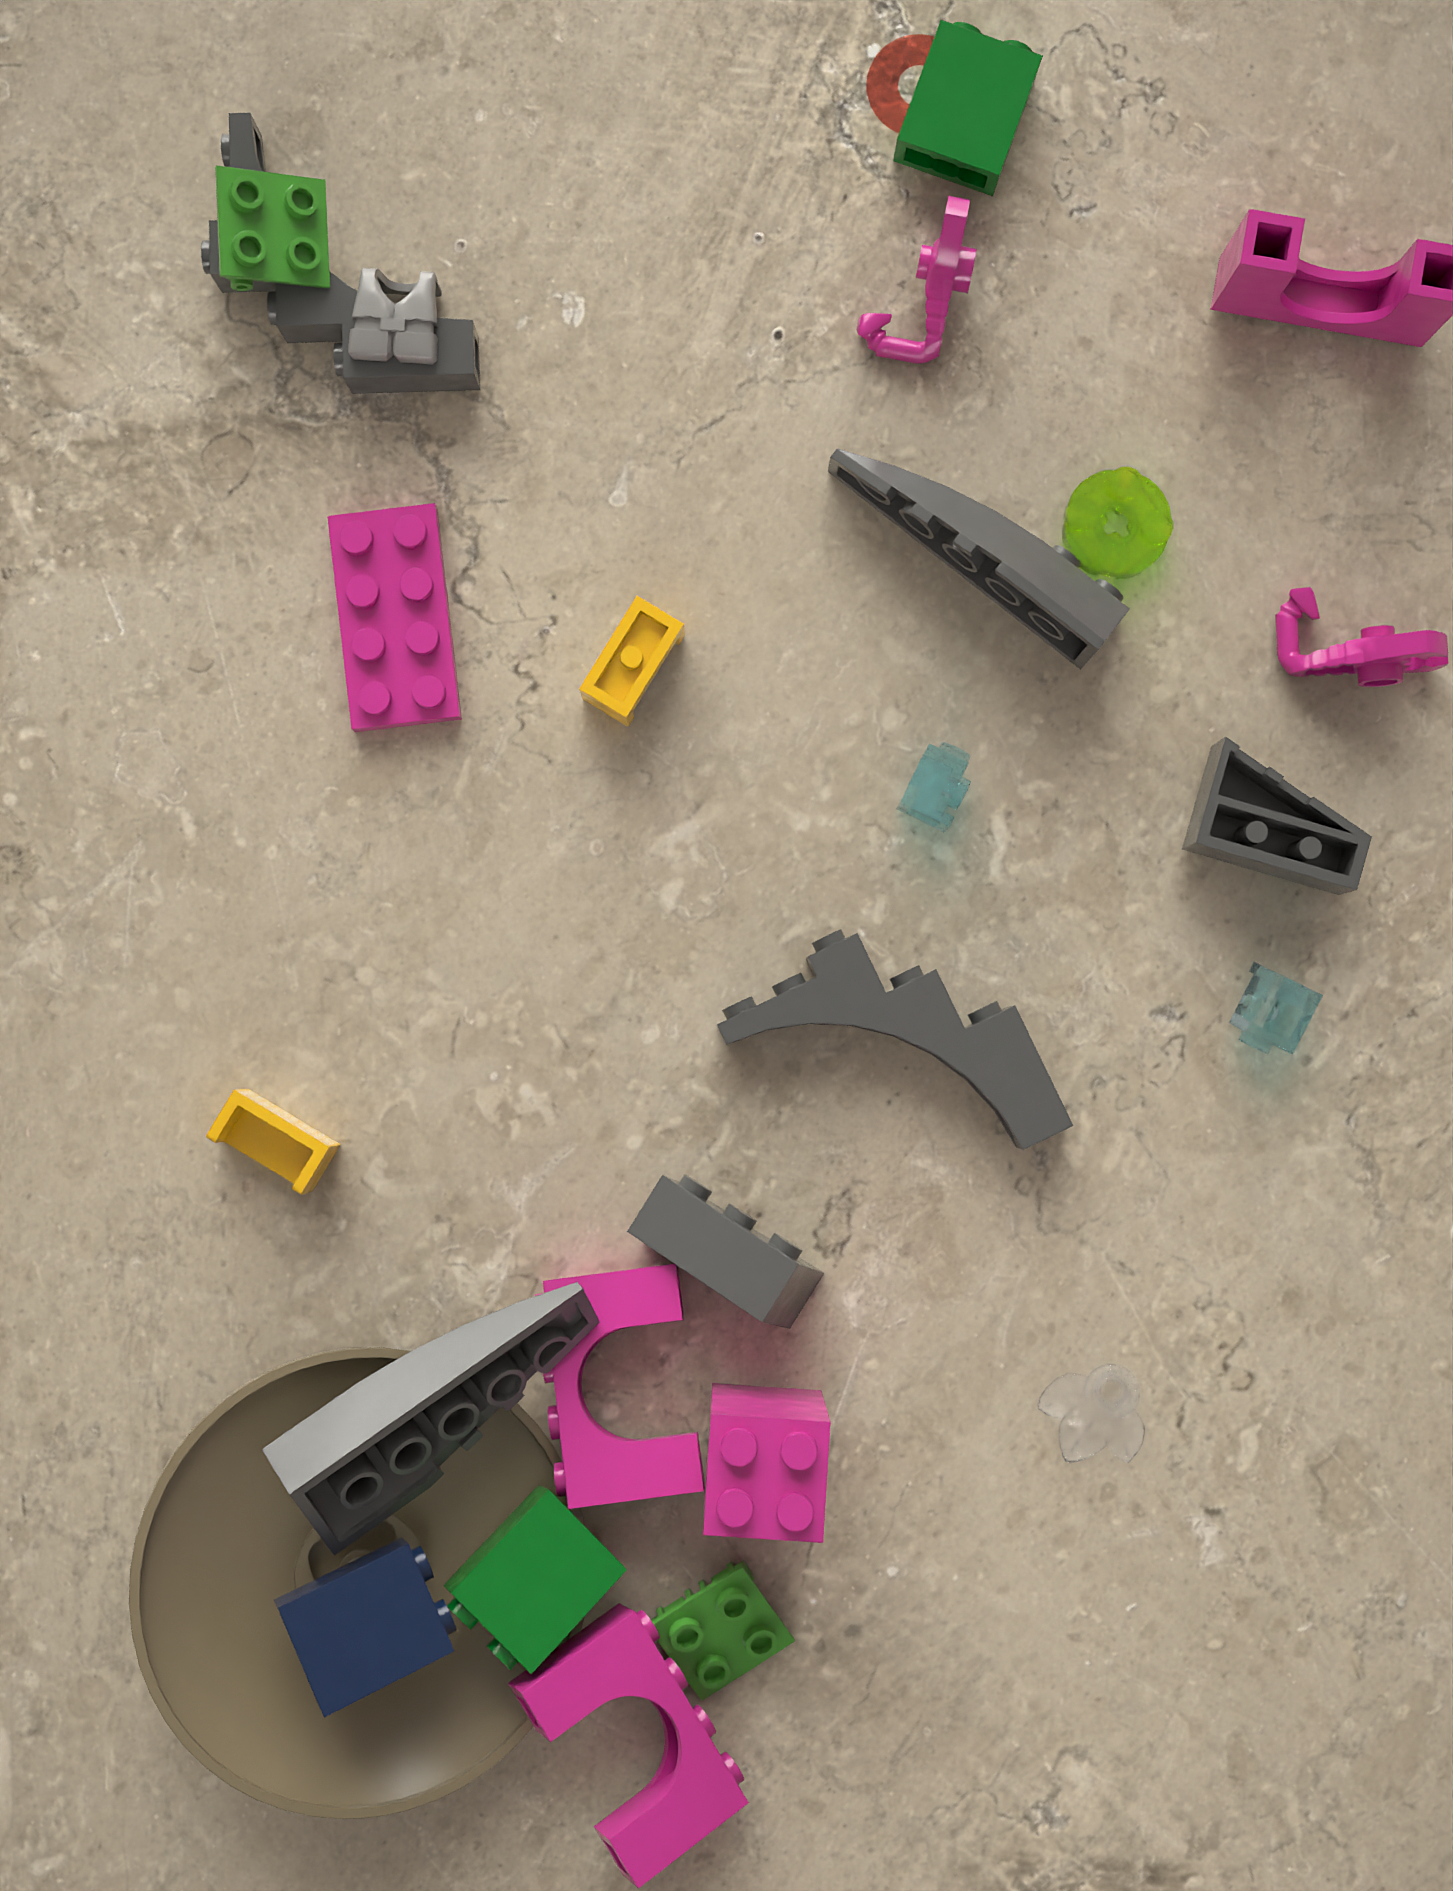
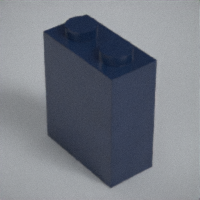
[274,1537,457,1718]

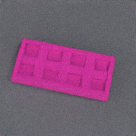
[327,503,462,732]

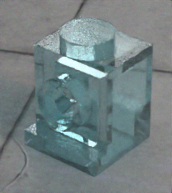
[896,742,971,832]
[1229,962,1323,1054]

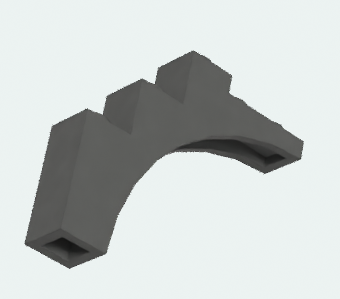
[201,113,480,394]
[717,929,1073,1150]

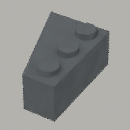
[1182,737,1372,895]
[627,1174,824,1329]

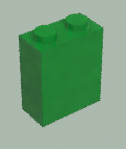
[893,20,1043,197]
[443,1485,627,1674]

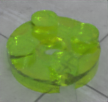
[1062,467,1174,579]

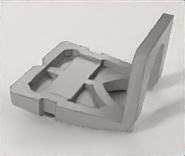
[348,268,442,364]

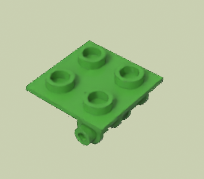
[215,165,330,291]
[651,1560,795,1701]

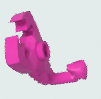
[856,196,977,364]
[1275,587,1449,687]

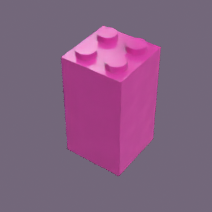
[703,1383,831,1543]

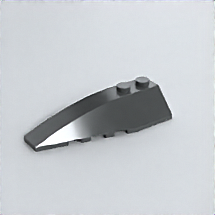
[828,449,1130,670]
[262,1282,600,1556]

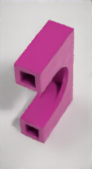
[1210,209,1453,347]
[535,1264,705,1509]
[508,1603,749,1889]

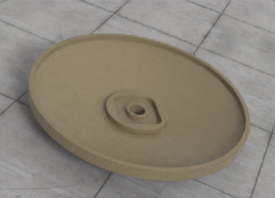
[129,1347,585,1819]

